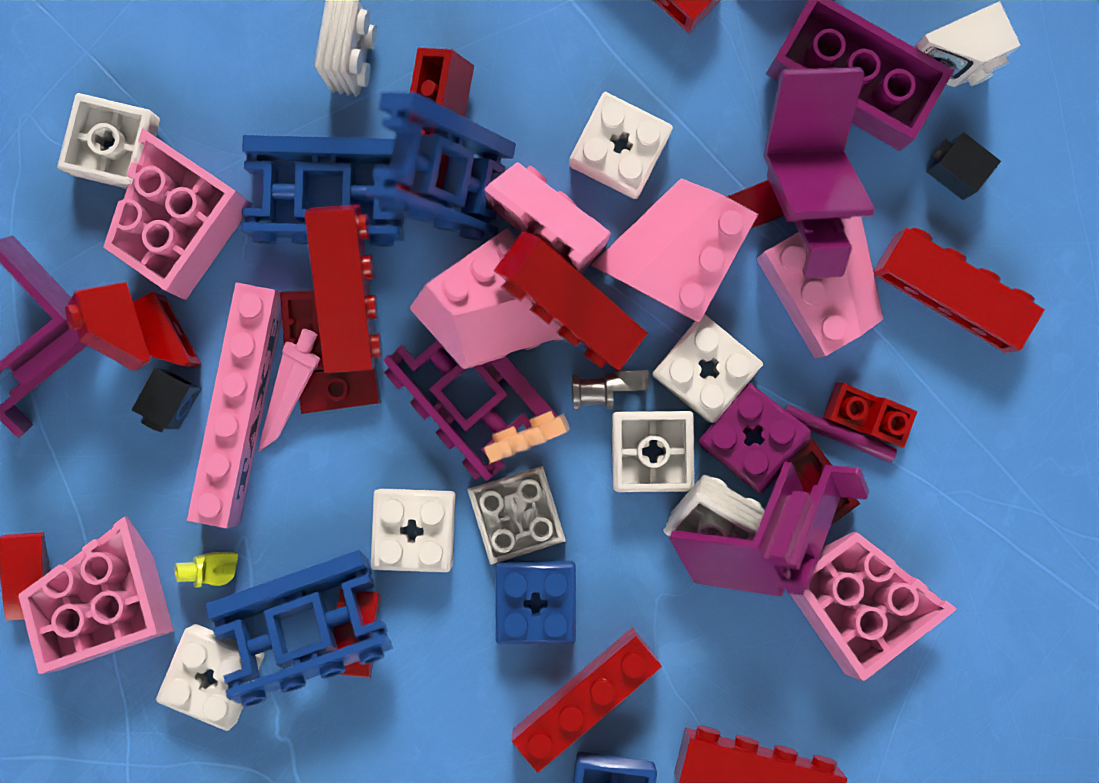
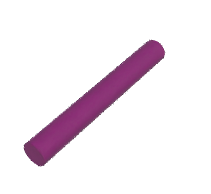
[784,404,897,463]

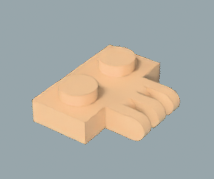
[484,411,570,463]

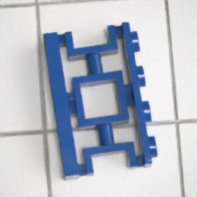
[365,92,516,241]
[240,135,404,247]
[205,550,393,707]

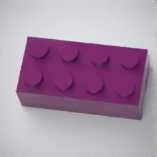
[766,0,954,151]

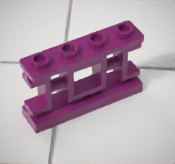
[383,340,557,481]

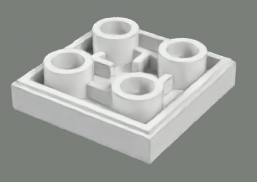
[467,466,566,565]

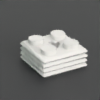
[314,0,377,97]
[569,92,673,199]
[57,93,160,189]
[652,315,763,423]
[612,411,694,492]
[663,475,765,540]
[371,489,455,572]
[156,624,265,731]

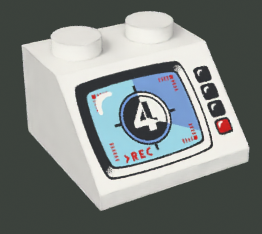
[914,1,1021,87]

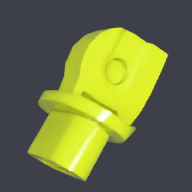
[174,552,238,588]

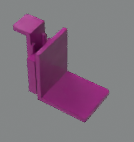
[763,68,875,278]
[0,235,88,438]
[669,462,869,597]

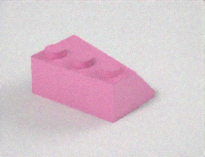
[103,128,253,300]
[484,162,611,274]
[590,178,758,322]
[756,217,884,359]
[410,228,563,369]
[18,516,174,674]
[790,532,957,681]

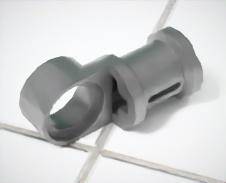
[572,370,649,411]

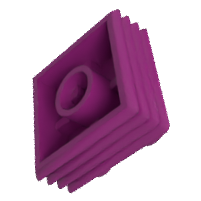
[699,383,811,494]

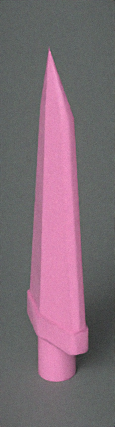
[258,329,320,452]

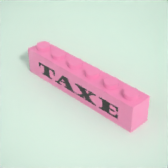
[187,282,282,528]

